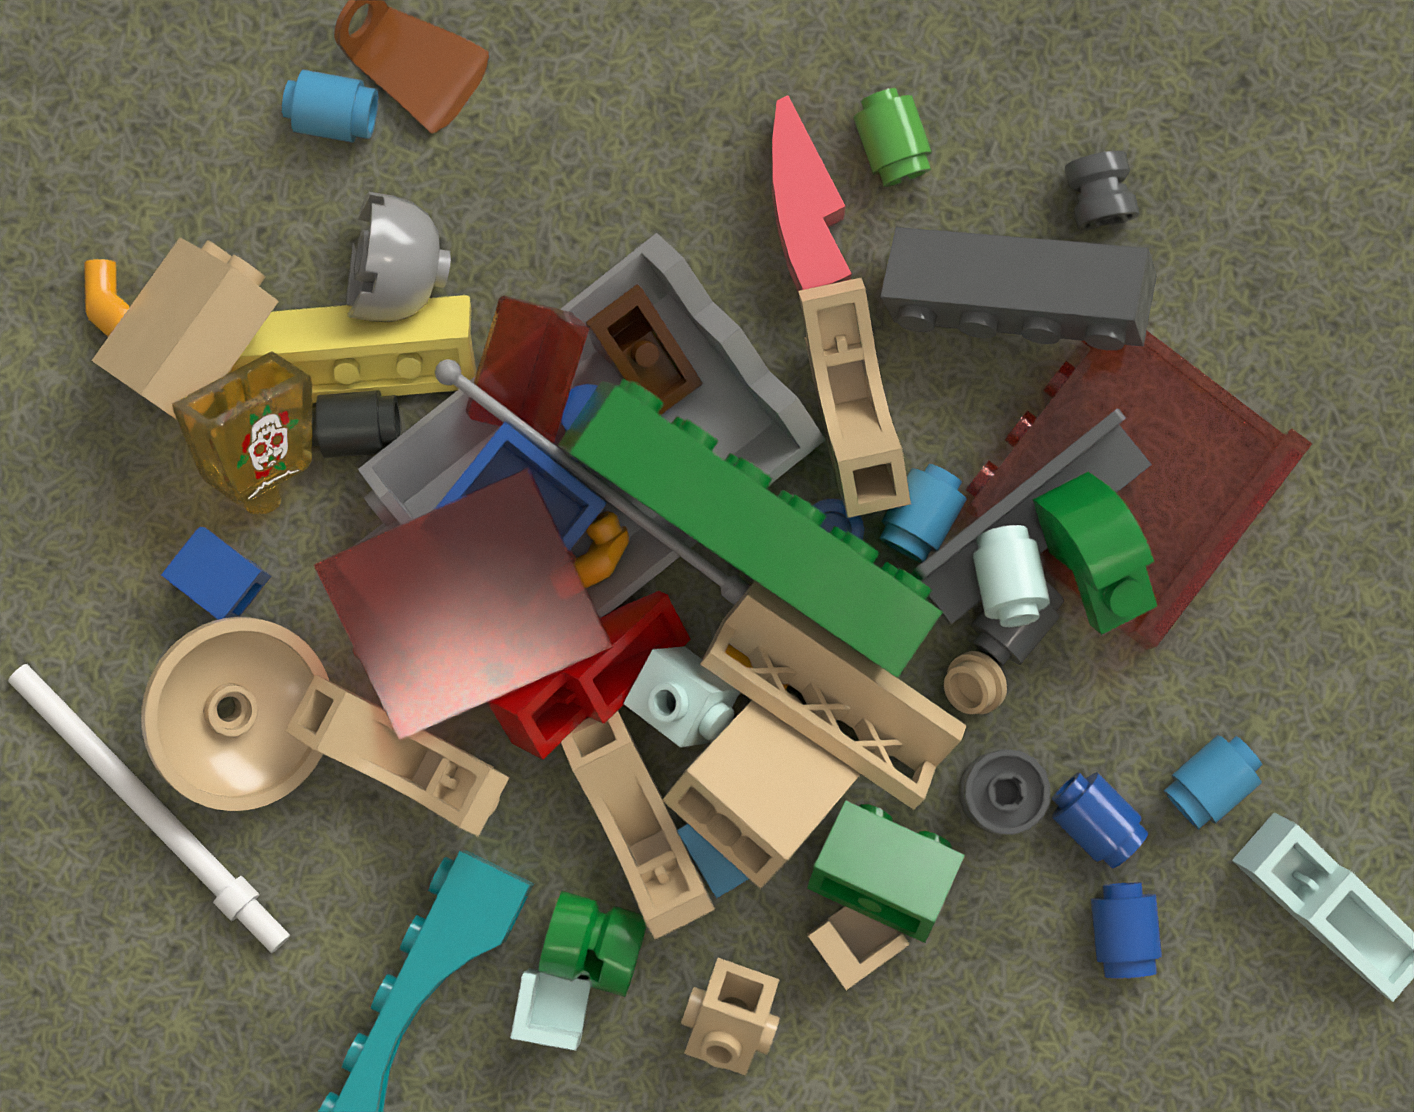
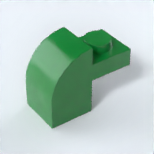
[1032,471,1157,635]

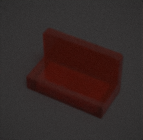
[466,296,589,444]

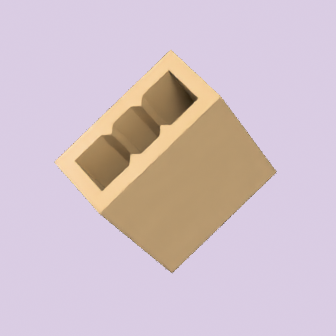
[92,237,279,428]
[662,690,861,889]

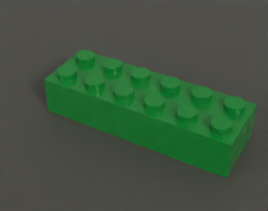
[558,378,942,678]

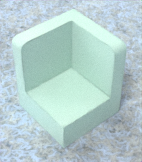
[511,968,591,1050]

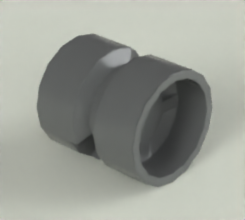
[959,749,1051,835]

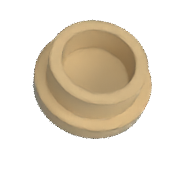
[944,651,1007,714]

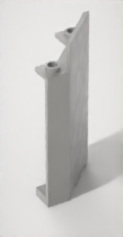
[336,233,826,690]

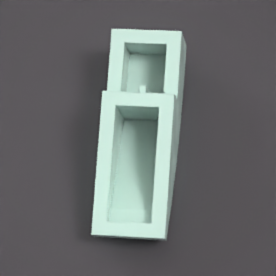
[1232,813,1414,1002]

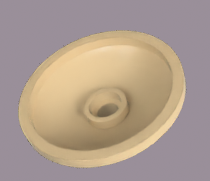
[141,617,329,811]

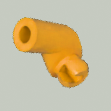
[84,259,130,337]

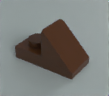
[585,284,703,416]

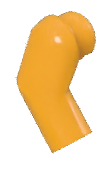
[551,511,629,599]

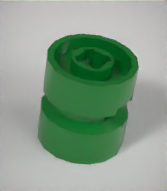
[538,891,647,997]

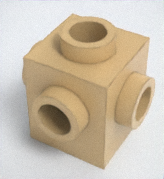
[681,958,780,1076]

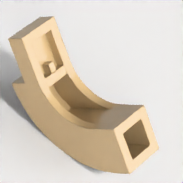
[798,278,911,518]
[285,674,509,836]
[561,711,715,939]

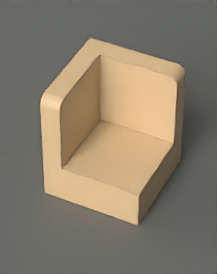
[807,906,910,990]

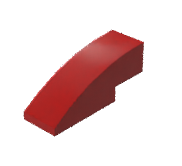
[486,591,691,760]

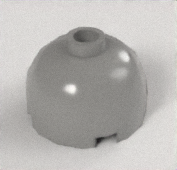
[346,192,451,322]

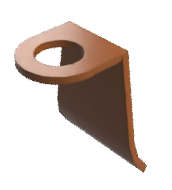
[334,0,489,133]

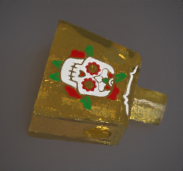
[172,351,312,514]

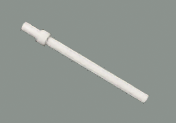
[8,664,290,953]

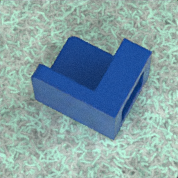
[161,527,271,620]

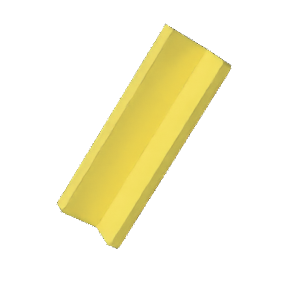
[220,295,476,410]

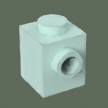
[623,647,740,747]

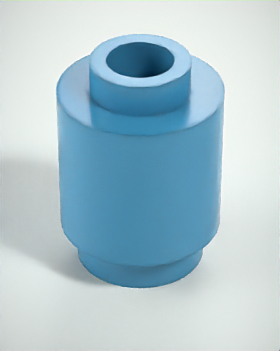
[282,70,378,143]
[879,464,967,563]
[1164,735,1262,830]

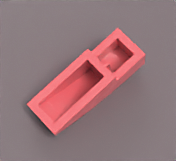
[772,95,852,291]

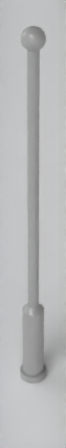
[435,359,751,605]

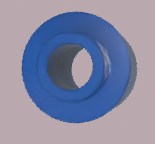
[1052,772,1148,868]
[1091,882,1162,978]

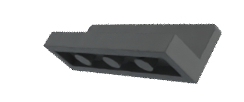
[911,408,1152,625]

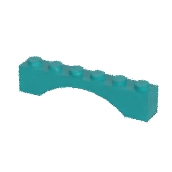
[318,850,534,1112]

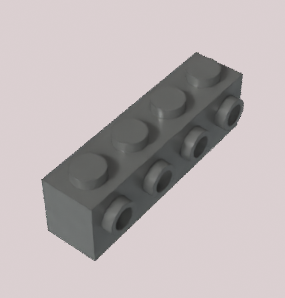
[880,227,1157,351]

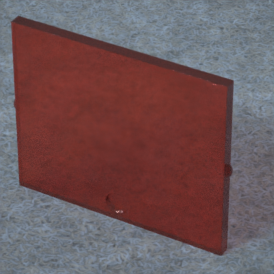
[314,467,613,740]

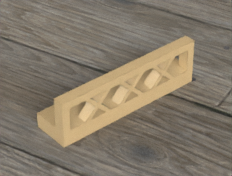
[700,581,966,810]

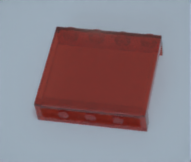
[966,330,1312,650]

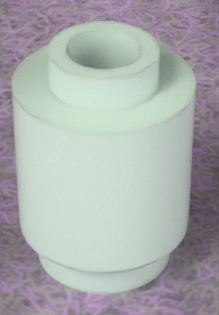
[973,525,1050,627]

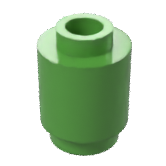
[853,88,932,187]

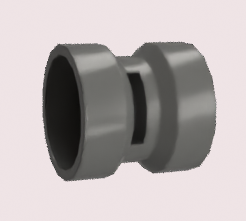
[1064,151,1139,230]

